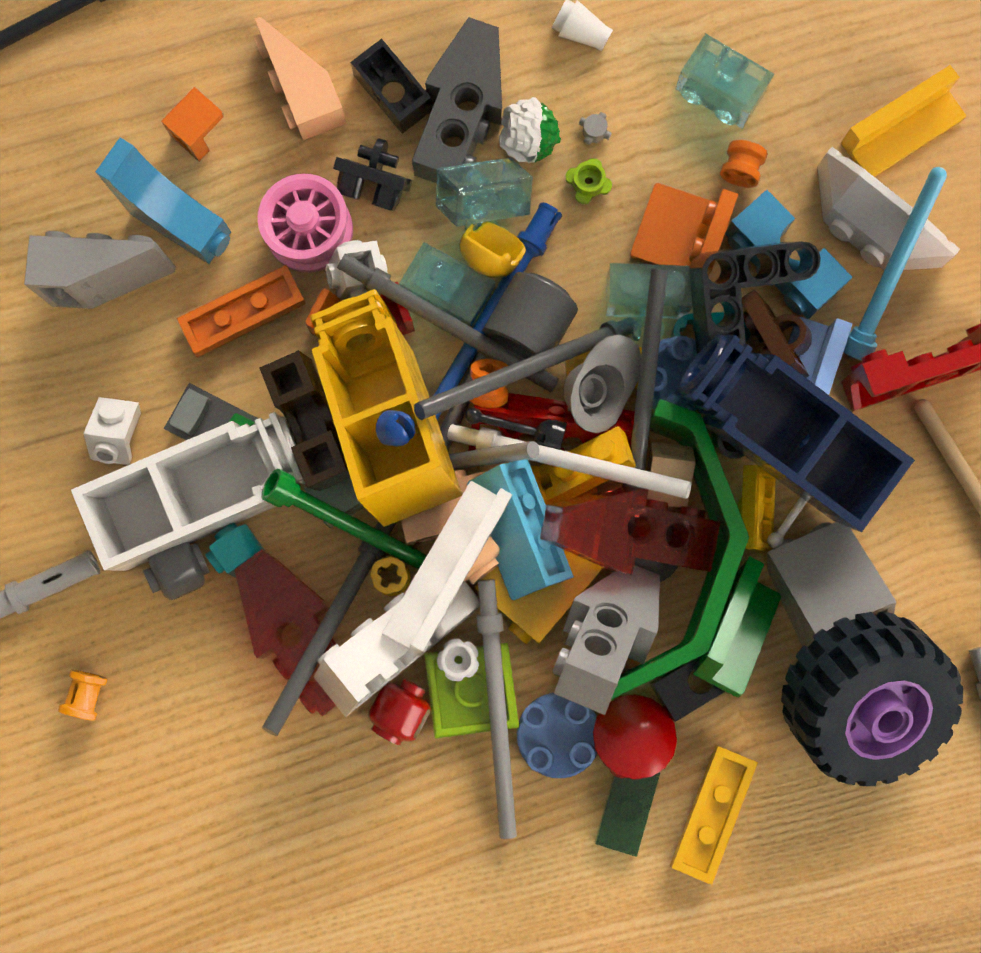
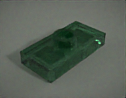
[595,773,660,857]

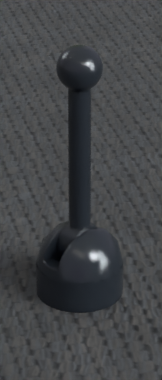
[465,408,567,450]

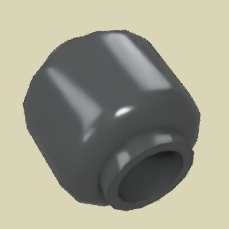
[143,542,210,600]

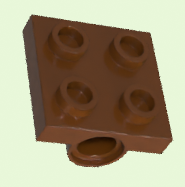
[742,290,812,378]

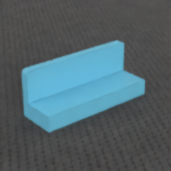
[467,459,574,600]

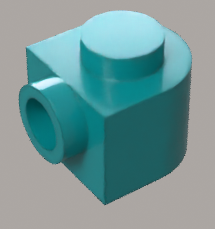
[205,523,266,578]

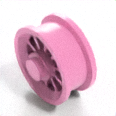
[257,174,353,273]

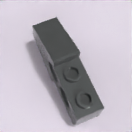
[412,17,502,191]

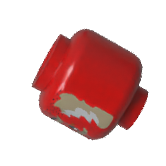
[368,678,431,746]

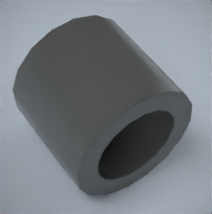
[482,272,578,359]

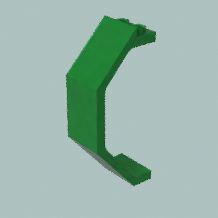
[554,399,749,699]

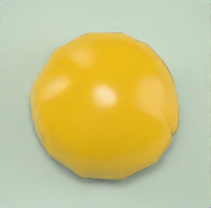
[459,222,526,278]

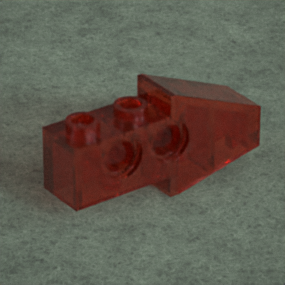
[540,487,720,575]
[235,549,337,717]

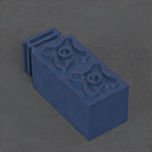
[674,335,915,532]

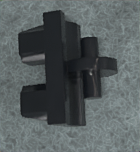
[333,138,412,211]

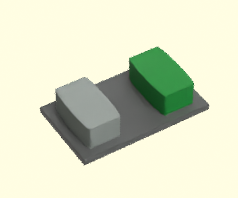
[164,383,259,440]

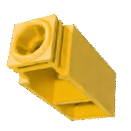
[310,289,462,527]

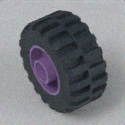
[781,612,963,786]

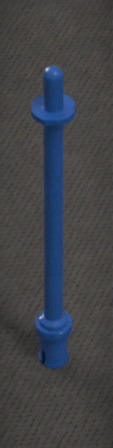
[433,202,562,421]

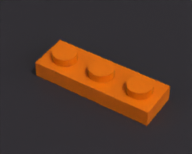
[177,265,306,357]

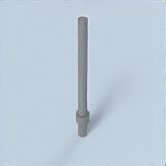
[477,579,517,839]

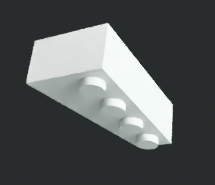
[313,582,480,717]

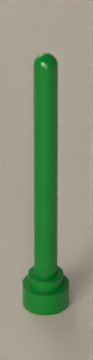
[261,468,427,569]

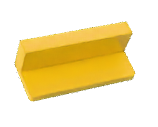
[841,65,966,177]

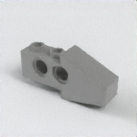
[552,563,660,715]

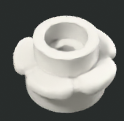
[437,639,479,681]

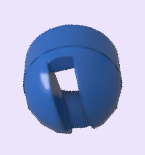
[376,410,416,447]

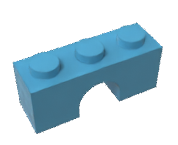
[725,190,853,319]

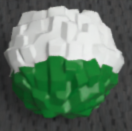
[499,97,561,163]

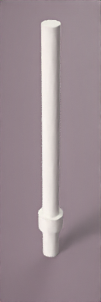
[447,424,692,499]

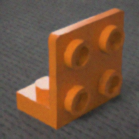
[630,183,739,278]

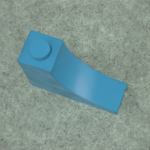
[95,137,231,264]

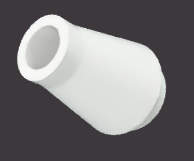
[551,0,613,51]

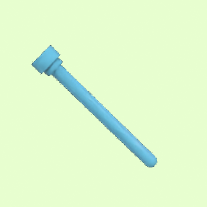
[843,167,947,360]

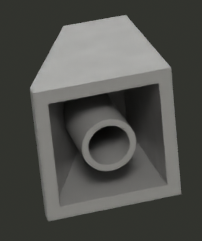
[767,522,896,647]

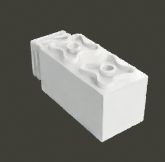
[71,412,306,571]

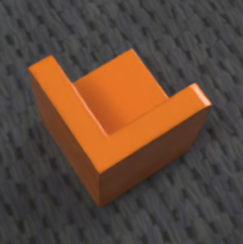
[161,87,223,162]

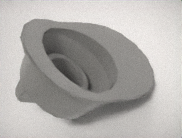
[563,335,641,433]

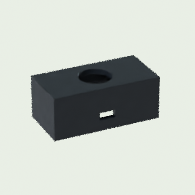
[350,39,433,134]
[650,656,725,722]

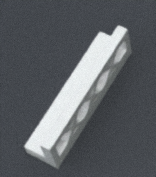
[382,481,512,656]

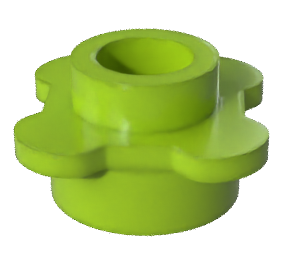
[565,158,612,204]

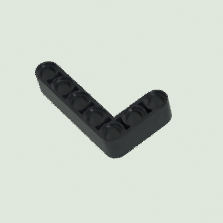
[689,241,821,459]

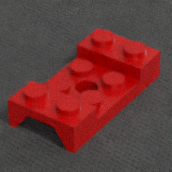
[841,320,981,412]

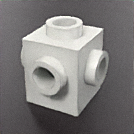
[325,240,388,299]

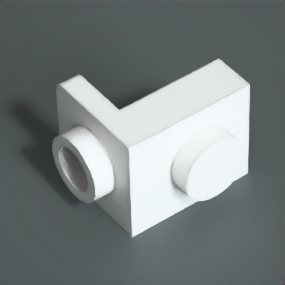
[83,397,141,465]

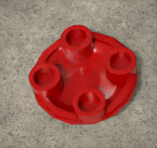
[593,694,677,780]

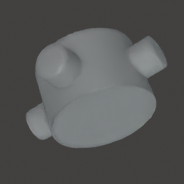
[579,112,612,145]

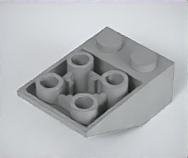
[24,231,176,309]

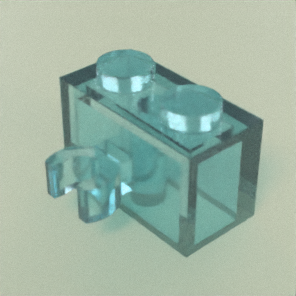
[676,33,775,129]
[436,157,533,231]
[399,242,495,328]
[606,263,692,341]

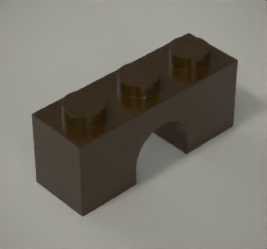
[259,350,351,491]

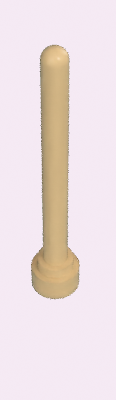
[914,399,981,517]

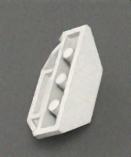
[817,147,960,270]

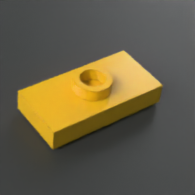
[738,465,776,553]

